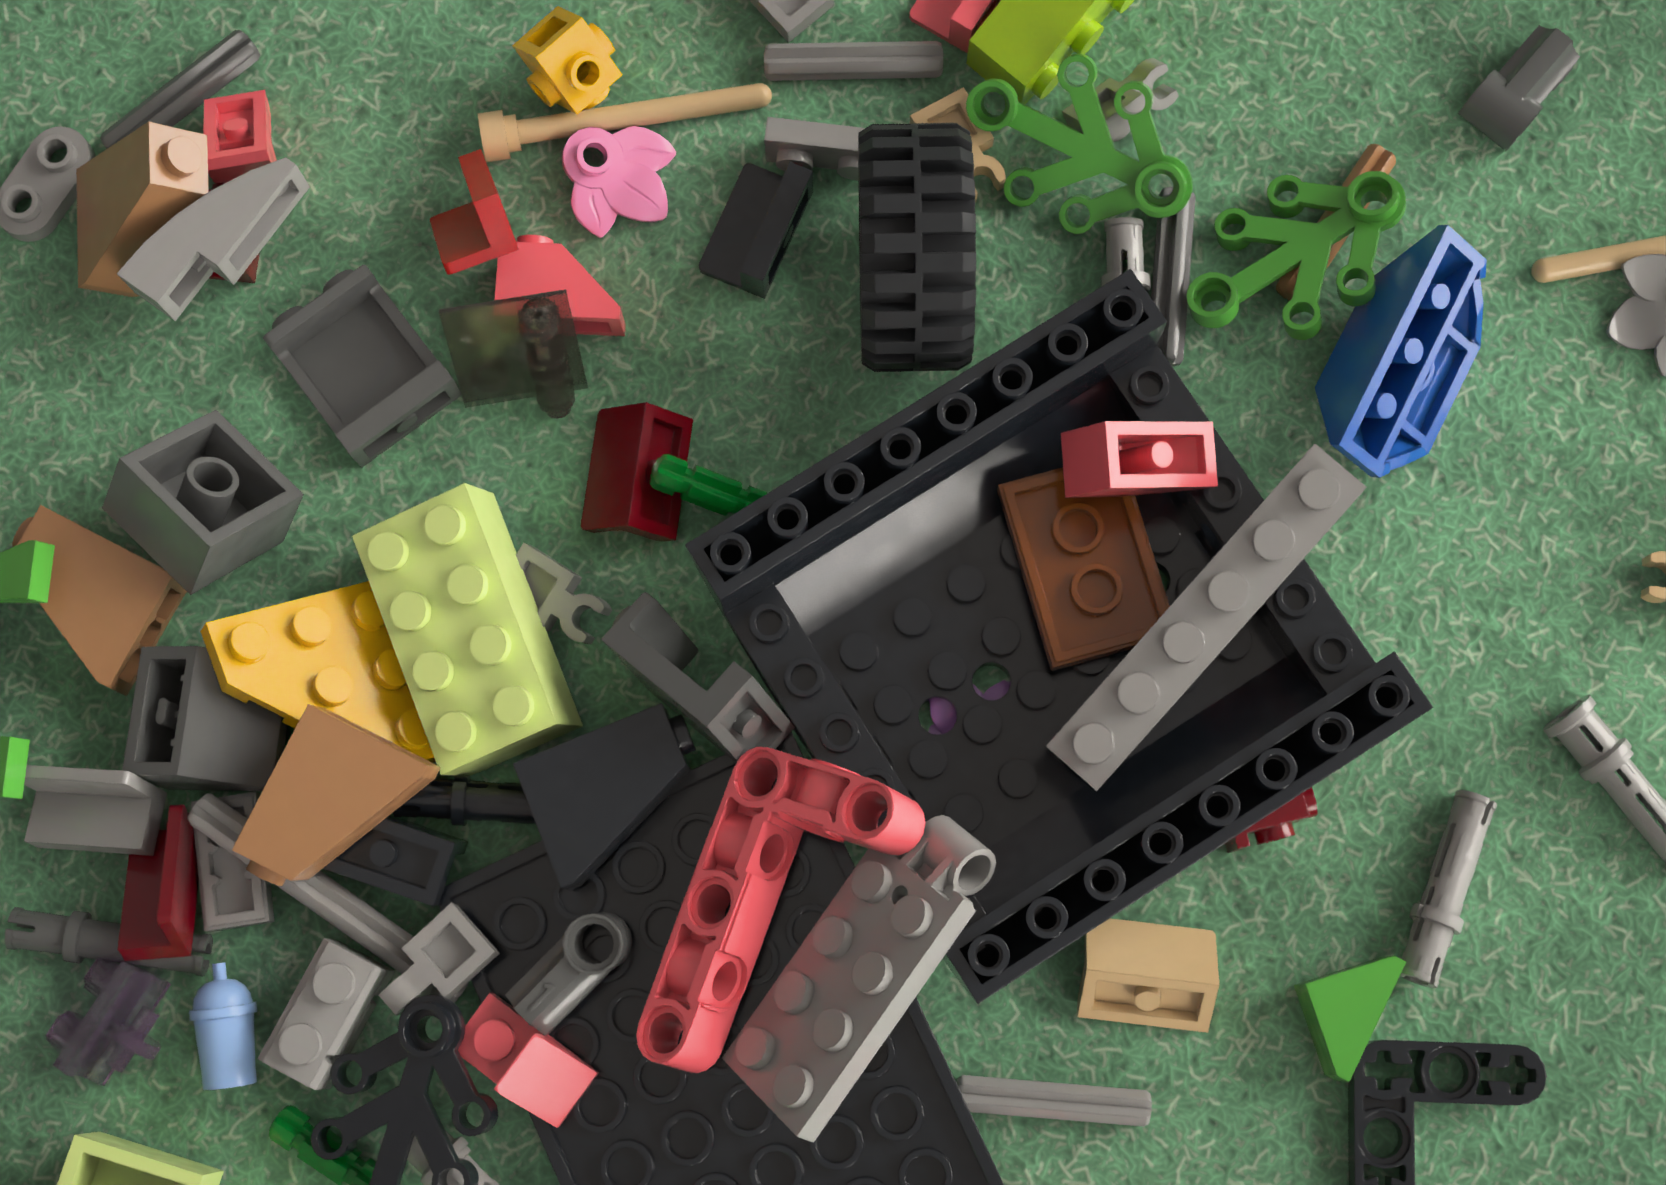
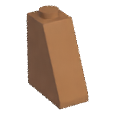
[76,121,209,297]
[12,505,187,696]
[232,704,441,886]

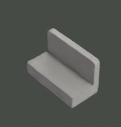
[24,765,167,856]

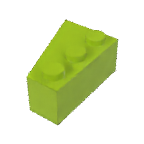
[966,0,1134,105]

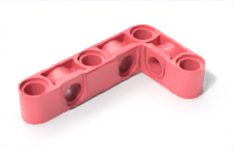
[636,747,925,1073]

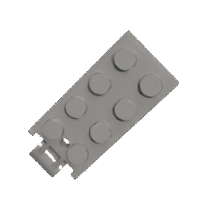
[722,815,996,1143]

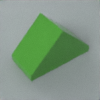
[1294,955,1406,1082]

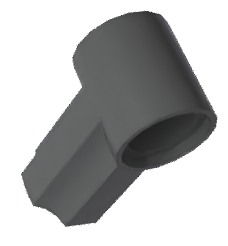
[1458,25,1580,151]
[505,912,632,1036]

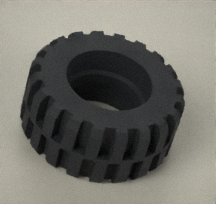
[858,123,976,372]

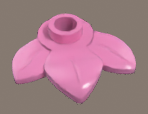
[562,126,676,238]

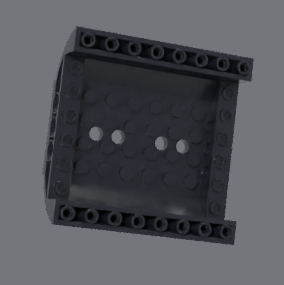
[685,269,1434,1004]

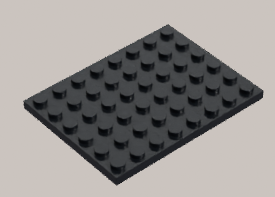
[439,731,1004,1185]

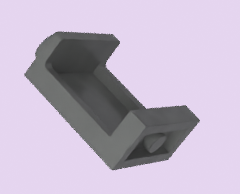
[263,265,463,468]
[601,592,795,763]

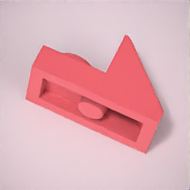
[203,90,277,183]
[458,993,599,1128]

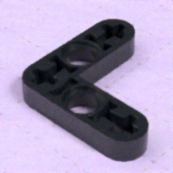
[1348,1040,1547,1185]

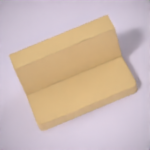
[1077,918,1219,1033]

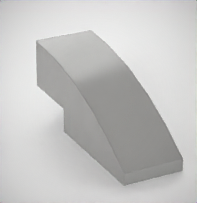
[117,157,310,321]

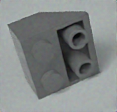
[122,646,288,791]

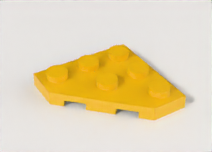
[200,581,436,763]

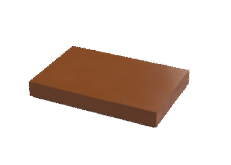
[997,467,1170,671]

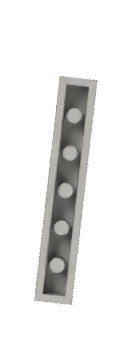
[1046,444,1367,791]

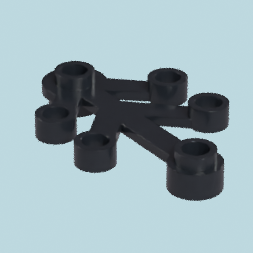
[311,995,498,1185]

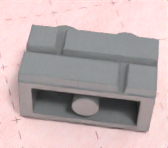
[257,938,395,1090]

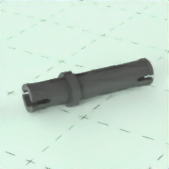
[5,907,213,977]

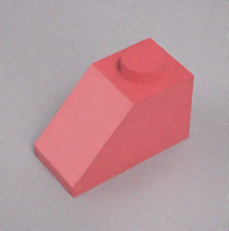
[493,235,626,336]
[1061,421,1218,498]

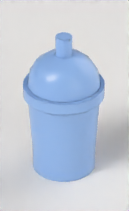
[189,962,257,1090]

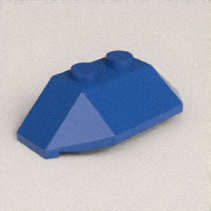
[1315,225,1487,478]

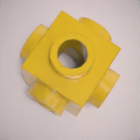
[512,6,623,114]

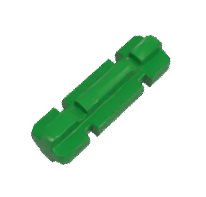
[649,454,768,516]
[269,1105,376,1185]

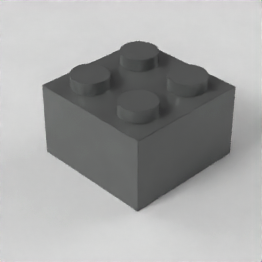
[102,410,304,595]

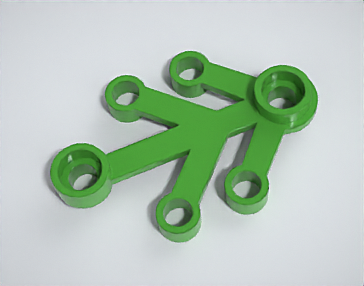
[966,54,1193,234]
[1187,171,1406,340]

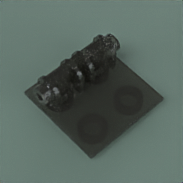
[439,289,588,419]

